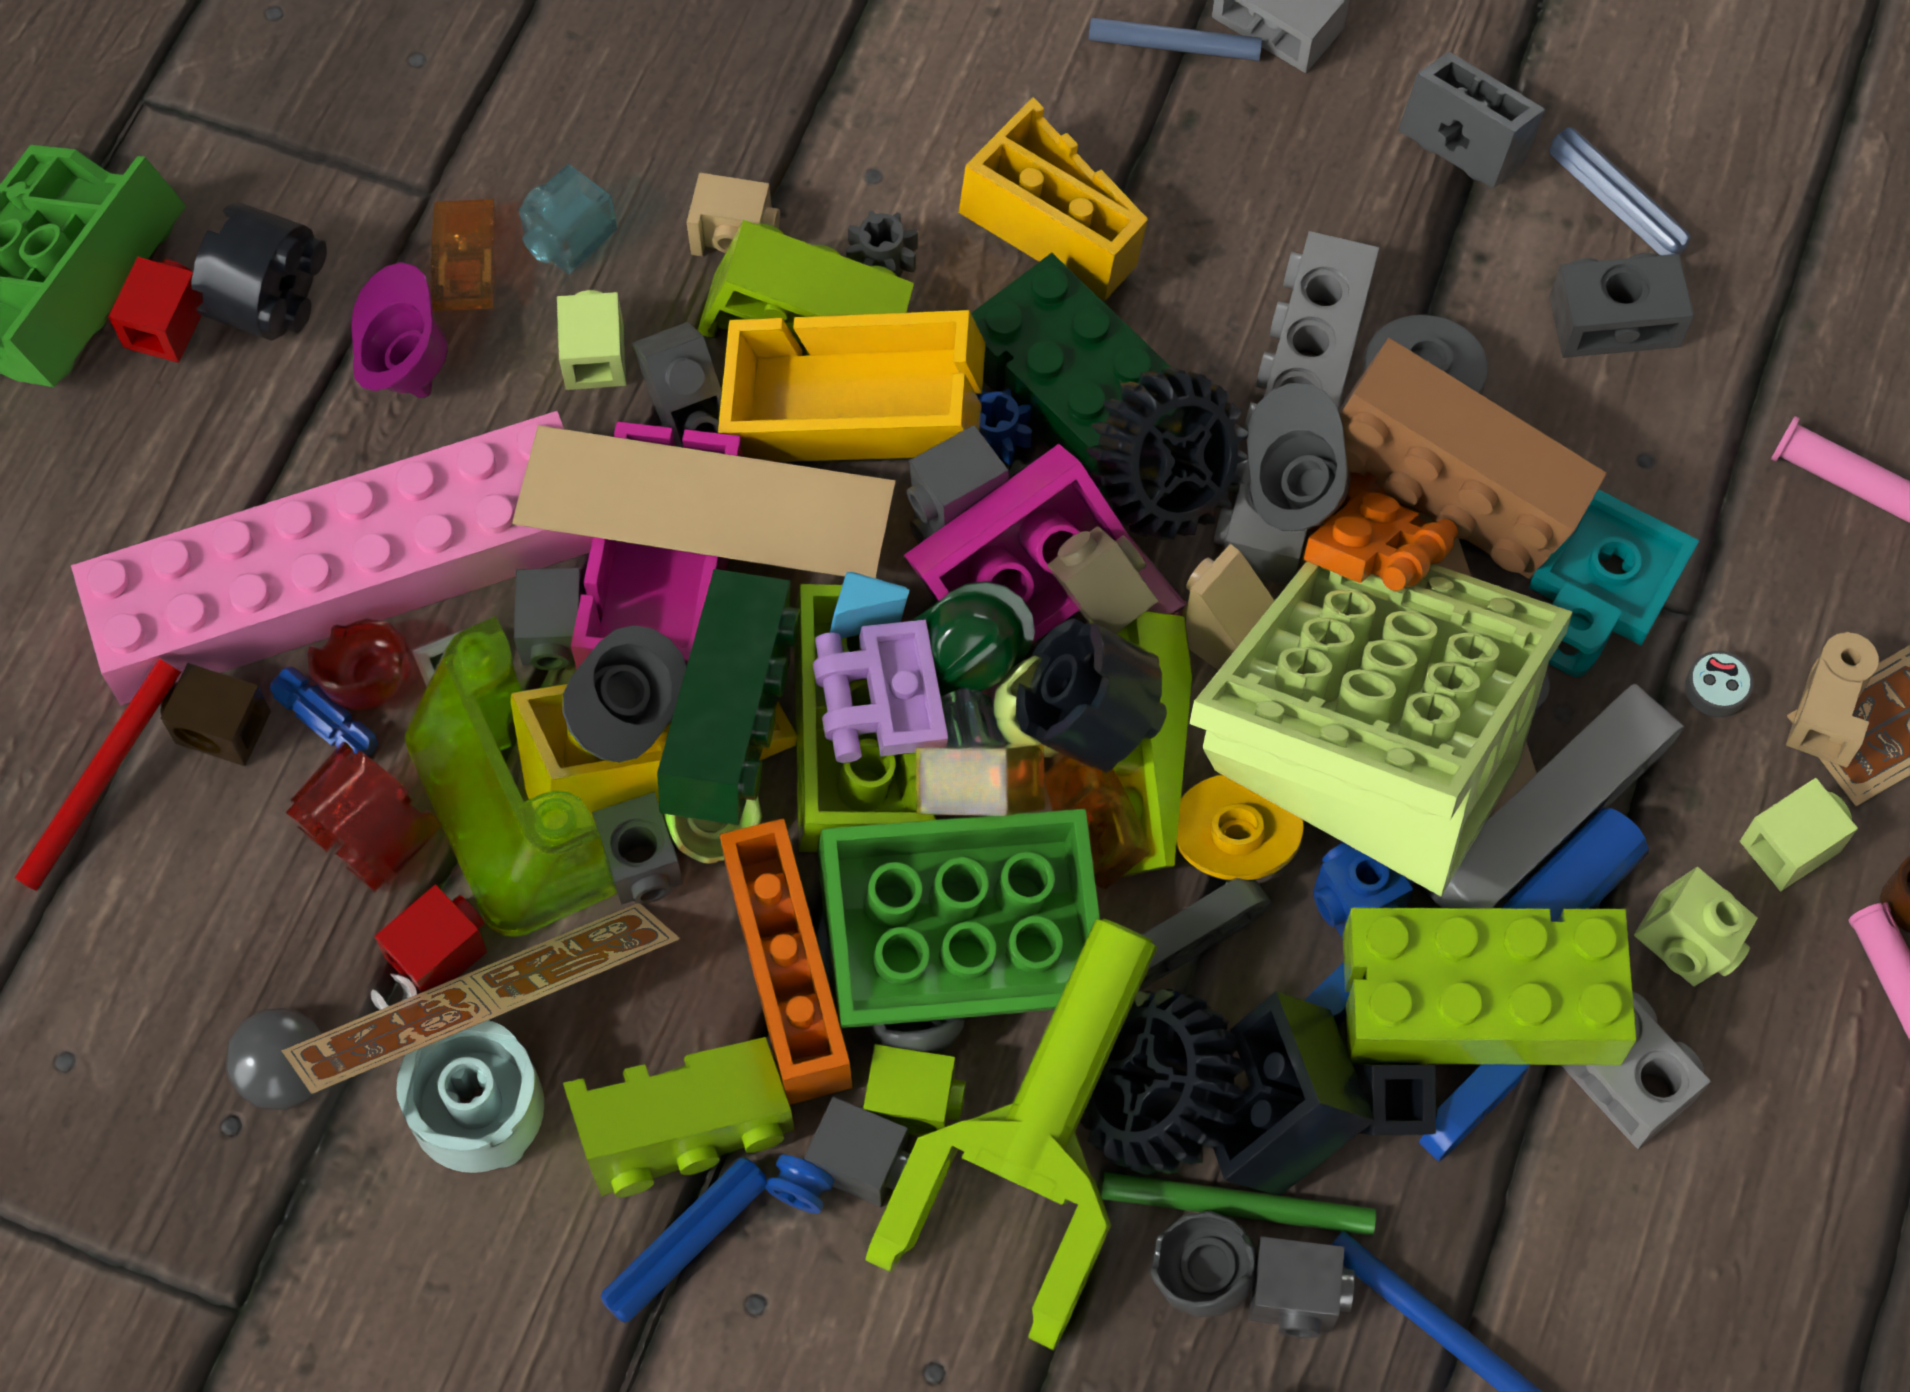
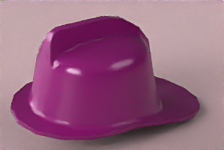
[351,262,448,398]

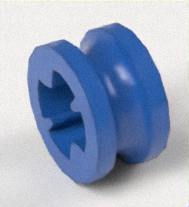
[765,1154,835,1214]

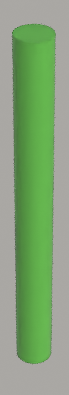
[1101,1172,1376,1236]

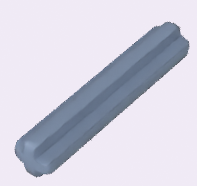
[1549,127,1691,255]

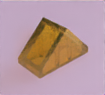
[916,744,1045,816]

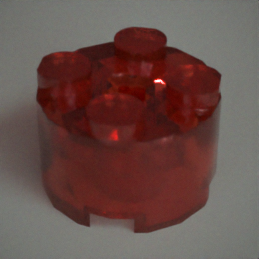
[286,741,442,893]

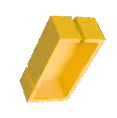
[718,310,986,462]

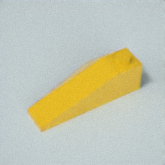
[510,684,797,836]

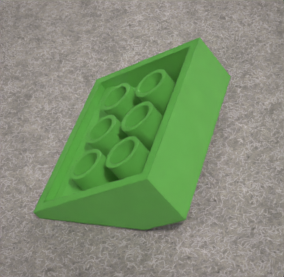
[817,809,1100,1028]

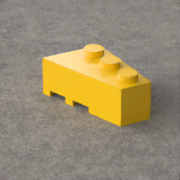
[958,97,1148,302]

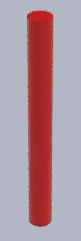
[14,658,181,891]

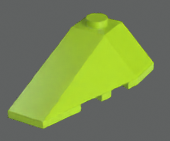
[1040,611,1192,877]

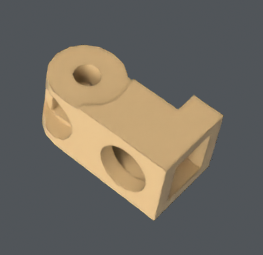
[1786,632,1879,768]

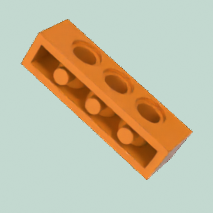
[719,818,853,1105]

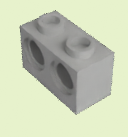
[1561,991,1711,1149]

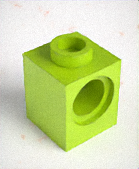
[863,1044,966,1137]

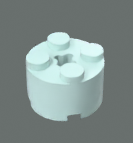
[396,1020,545,1173]

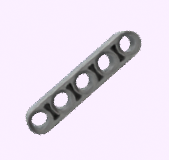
[1423,684,1685,908]

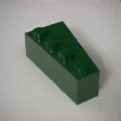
[657,569,800,825]

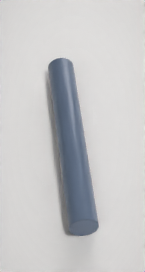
[1089,17,1262,61]

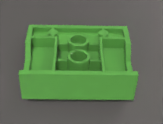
[0,145,186,387]

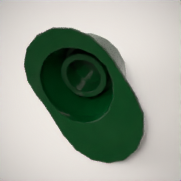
[912,581,1035,701]

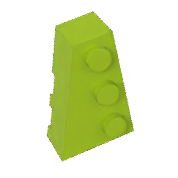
[697,219,914,356]
[563,1037,794,1198]

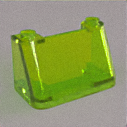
[405,616,617,937]

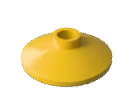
[1176,775,1304,880]

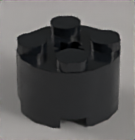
[191,202,327,341]
[1016,619,1167,773]

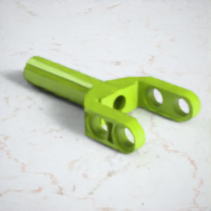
[865,919,1158,1351]

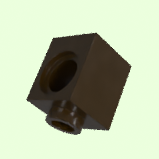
[160,663,271,767]

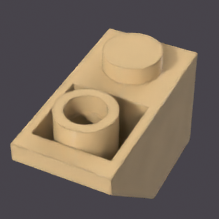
[1181,544,1275,671]

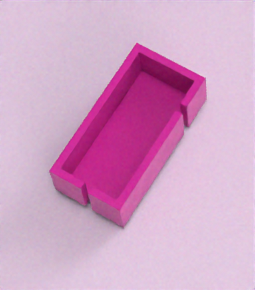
[571,421,743,669]

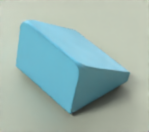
[830,571,909,639]

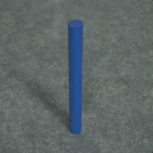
[1332,1231,1543,1392]

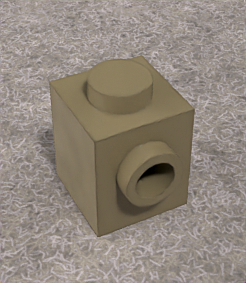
[1047,526,1158,634]

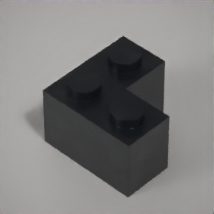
[1213,991,1375,1196]

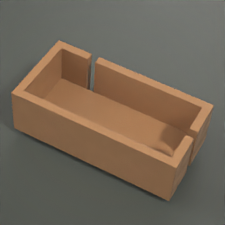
[1339,337,1607,579]

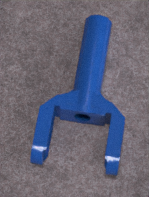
[1304,807,1649,1162]

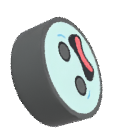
[1685,651,1753,718]

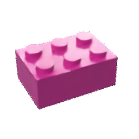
[904,444,1146,644]

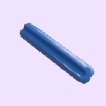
[601,1157,767,1323]

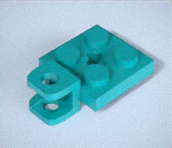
[1528,489,1700,678]

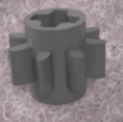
[845,211,918,277]

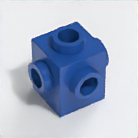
[1313,842,1413,939]

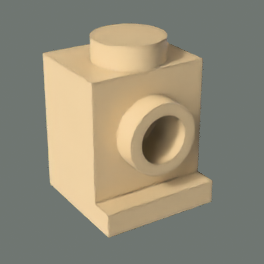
[686,173,780,257]

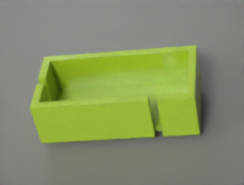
[1343,908,1636,1065]

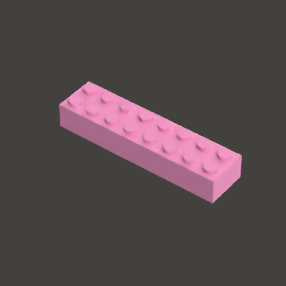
[71,411,593,705]

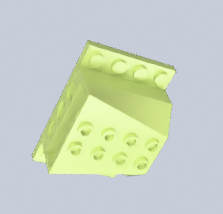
[1189,561,1572,896]

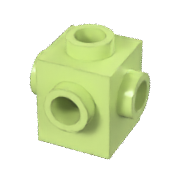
[1634,866,1758,987]

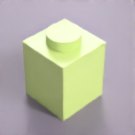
[557,290,626,390]
[1740,778,1858,892]

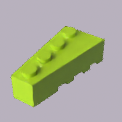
[794,584,936,852]

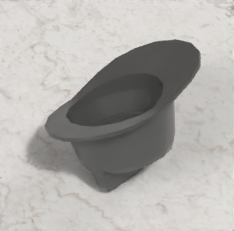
[1247,383,1351,531]
[563,625,686,763]

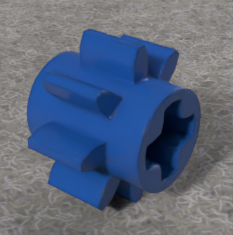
[978,388,1032,465]

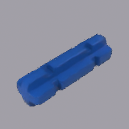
[269,667,379,765]

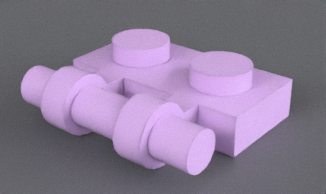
[813,620,948,763]

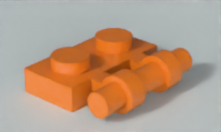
[1304,491,1458,591]

